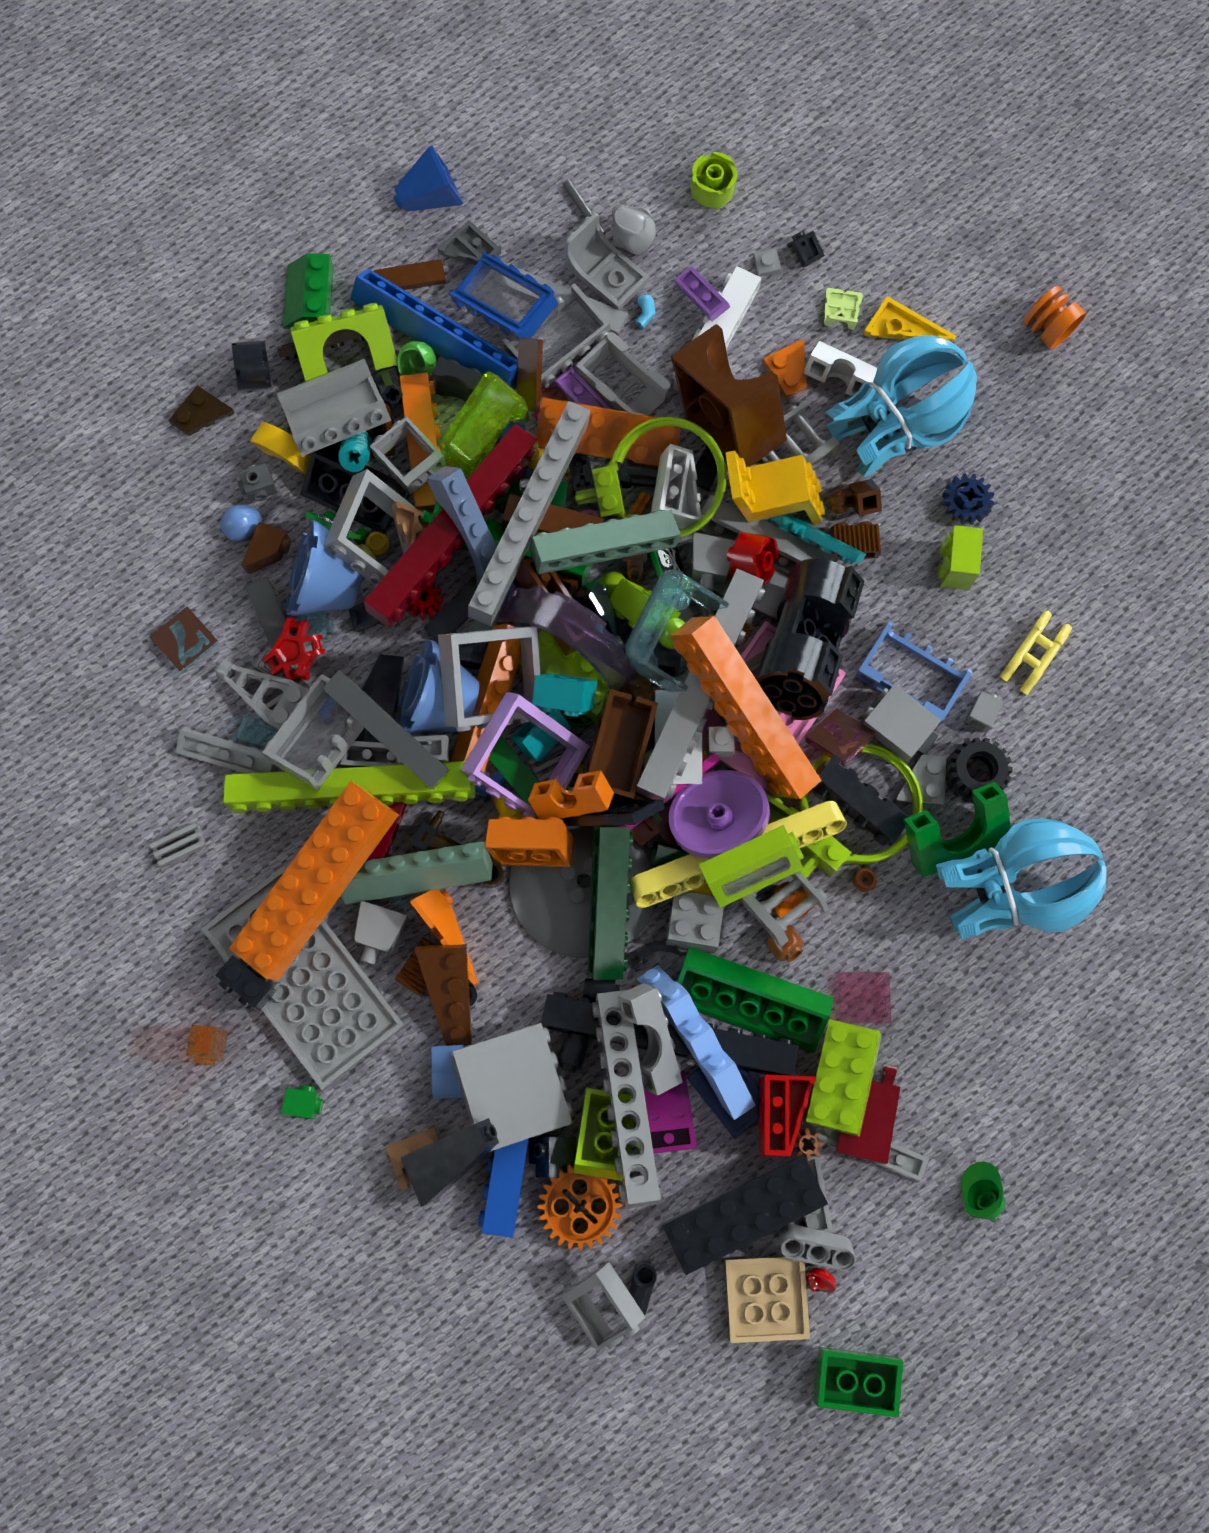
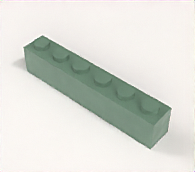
[529,510,681,574]
[341,841,492,904]

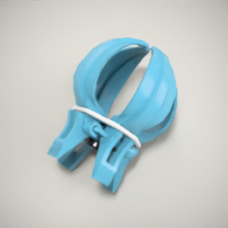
[826,335,977,478]
[936,818,1107,940]

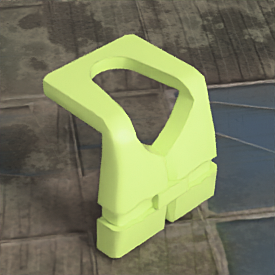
[824,288,863,330]

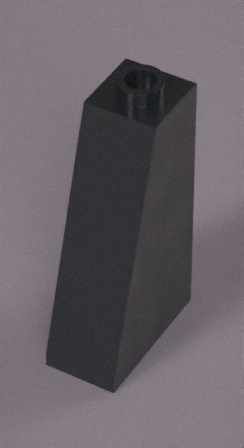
[401,1118,499,1207]

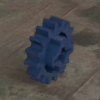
[942,473,995,525]

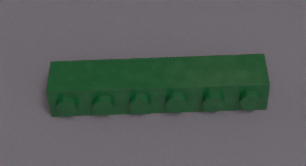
[587,825,633,980]

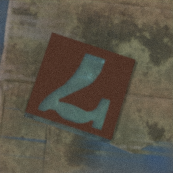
[150,606,219,674]

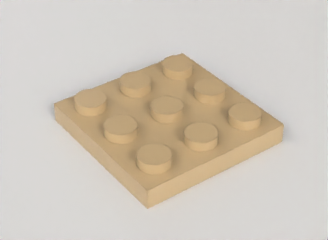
[725,1256,810,1343]

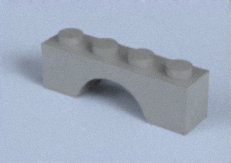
[617,983,683,1096]

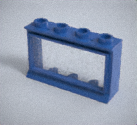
[448,252,558,341]

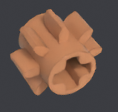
[794,1128,824,1161]

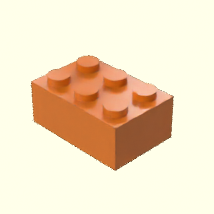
[485,817,575,867]

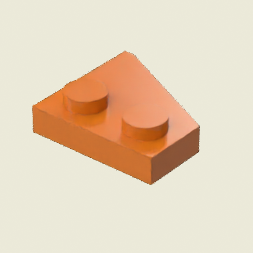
[763,339,807,399]

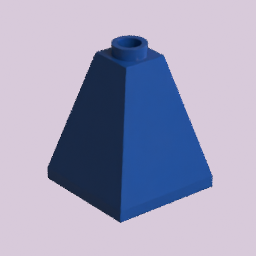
[393,145,464,212]

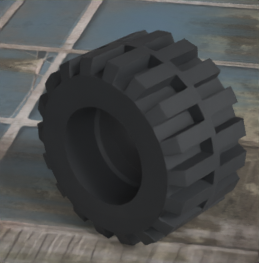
[945,737,1013,803]

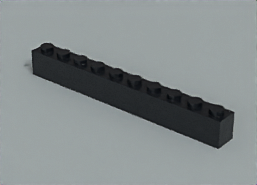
[541,992,799,1076]

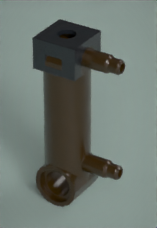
[410,810,504,888]

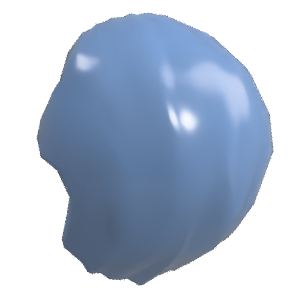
[220,504,263,542]

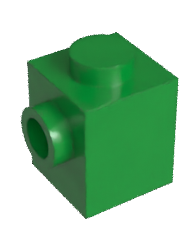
[281,1085,324,1119]

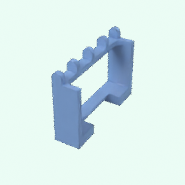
[855,621,972,727]

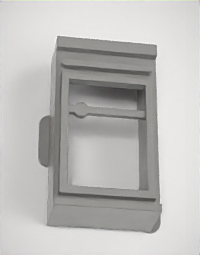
[576,332,670,416]

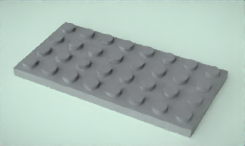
[201,867,405,1090]

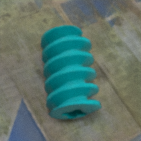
[339,431,372,472]

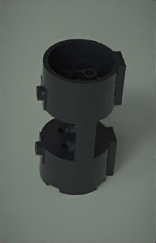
[755,558,865,720]

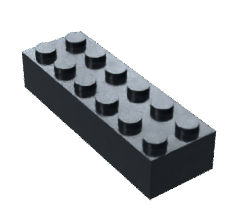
[662,1155,828,1275]

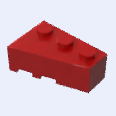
[759,1075,816,1157]

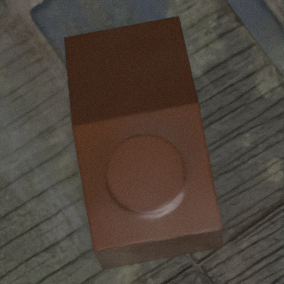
[241,522,291,574]

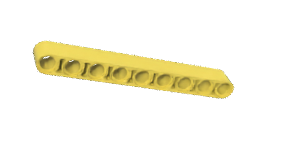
[629,801,847,908]

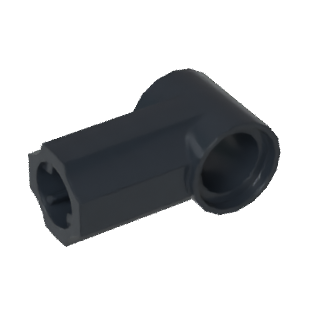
[372,367,403,405]
[617,458,659,489]
[628,1260,657,1316]

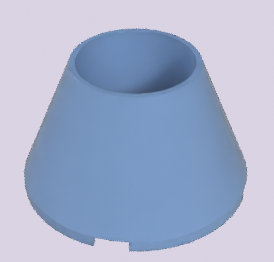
[286,520,363,616]
[395,639,479,735]

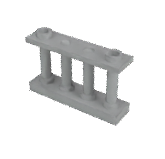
[752,402,840,470]
[735,871,829,947]

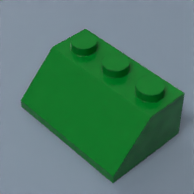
[283,253,334,329]

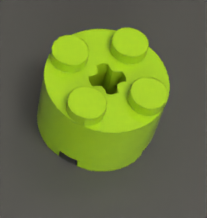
[690,152,738,209]

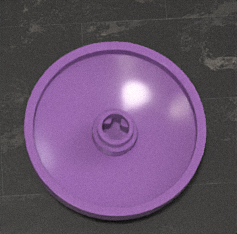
[669,770,770,859]

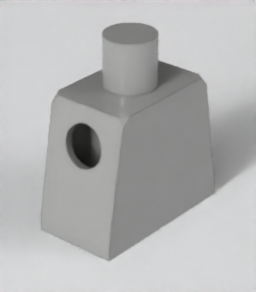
[691,532,736,593]
[354,901,409,965]

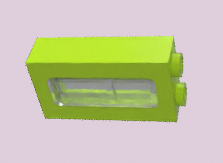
[699,825,804,908]

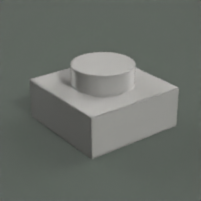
[753,249,781,277]

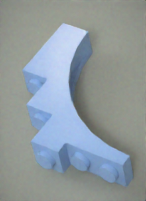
[637,965,756,1120]

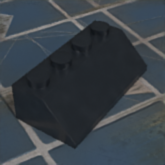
[300,447,406,534]

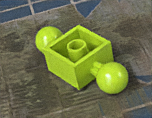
[599,572,685,649]

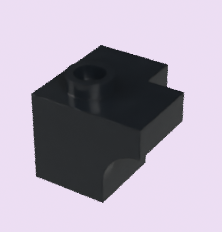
[529,1137,576,1178]

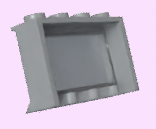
[502,283,610,388]
[262,674,364,791]

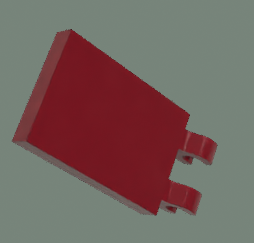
[835,1065,901,1164]

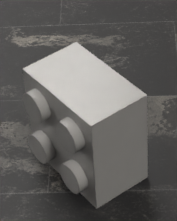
[665,892,724,953]

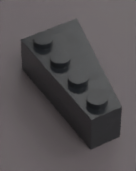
[812,754,909,846]

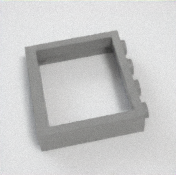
[323,469,418,586]
[438,626,543,731]

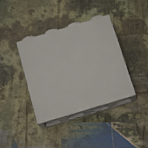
[277,359,391,457]
[449,1023,573,1151]

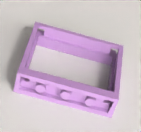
[461,692,590,820]

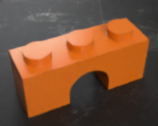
[528,770,614,820]

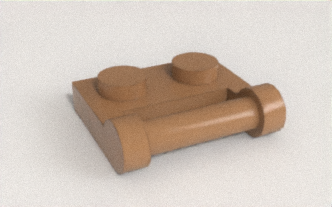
[386,1127,440,1191]

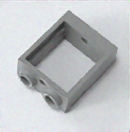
[370,416,446,495]
[562,1263,646,1351]

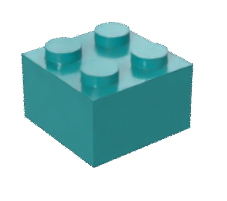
[532,673,598,716]

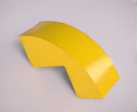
[250,421,312,474]

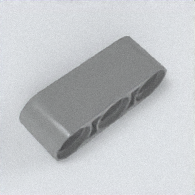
[778,1224,856,1271]

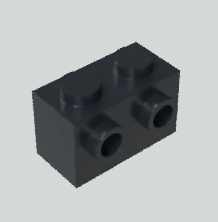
[215,955,277,1010]

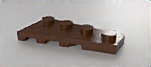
[415,944,472,1046]

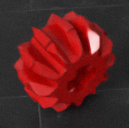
[405,582,444,621]

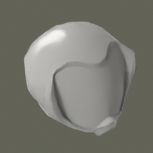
[611,204,656,255]

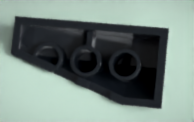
[571,581,631,679]

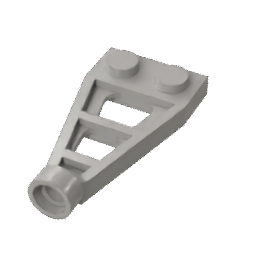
[216,660,309,730]

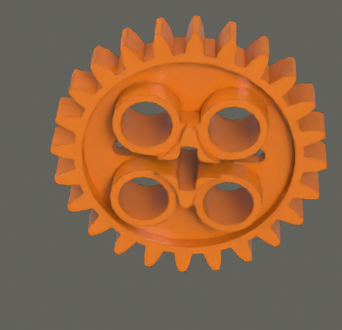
[538,1164,622,1251]

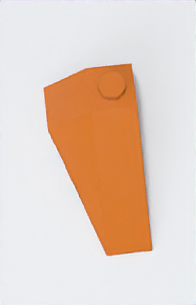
[410,889,479,987]

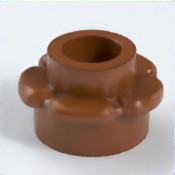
[852,868,877,892]

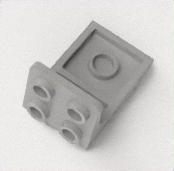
[564,213,650,310]

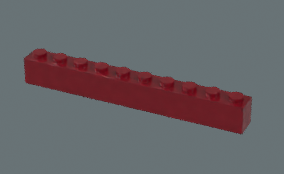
[364,424,539,628]

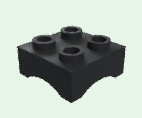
[432,357,486,411]

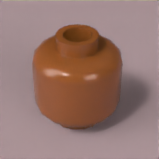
[766,925,804,963]

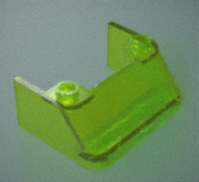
[440,371,529,481]

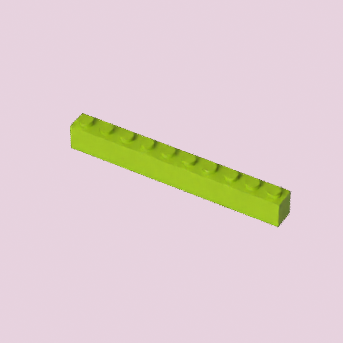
[223,761,475,814]

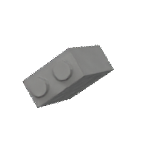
[862,684,942,763]

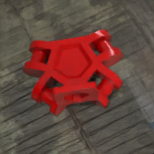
[261,617,326,682]

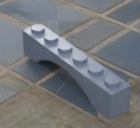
[426,466,519,609]

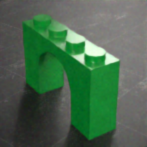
[904,782,1011,878]

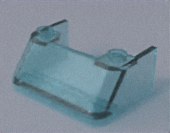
[625,569,729,692]

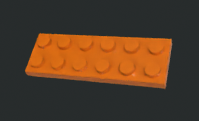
[536,397,681,466]

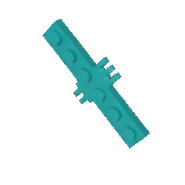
[732,499,866,565]

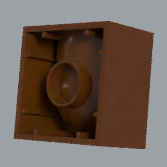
[671,324,787,467]

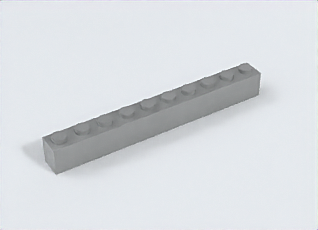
[468,401,591,626]
[636,569,765,802]

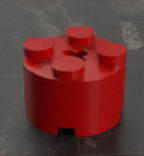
[727,532,778,585]

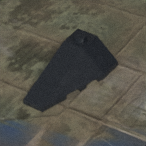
[344,654,404,743]

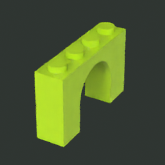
[291,303,397,382]

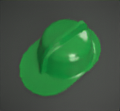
[961,1161,1006,1222]

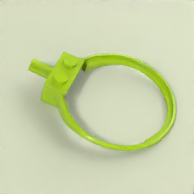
[575,417,726,538]
[799,743,923,879]

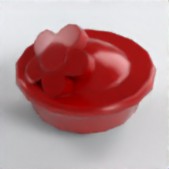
[805,1267,836,1293]

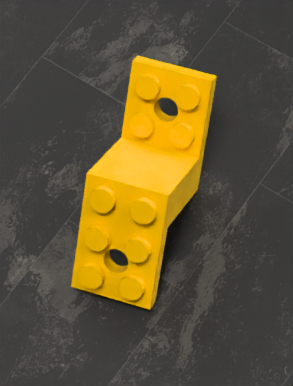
[726,451,825,525]

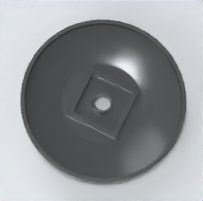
[509,826,657,958]

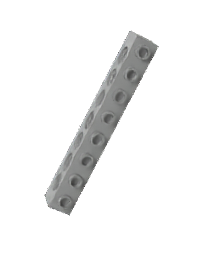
[592,990,661,1209]

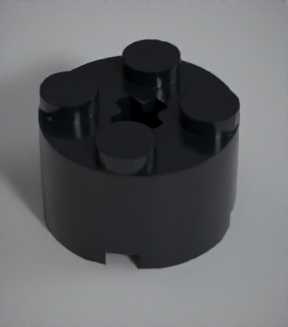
[231,340,272,391]

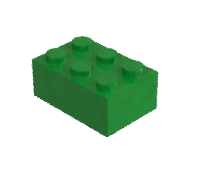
[813,1346,903,1418]

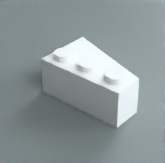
[651,444,703,529]

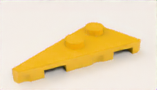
[863,296,956,343]

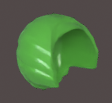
[397,341,436,376]

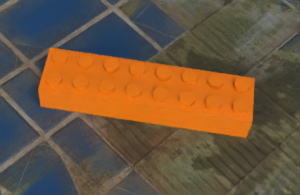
[670,616,822,799]
[229,781,399,981]

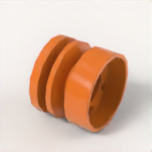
[1023,286,1087,350]

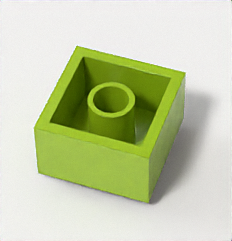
[937,525,983,590]

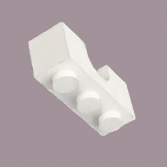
[803,341,877,396]

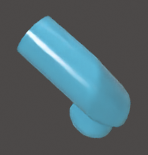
[635,295,655,330]

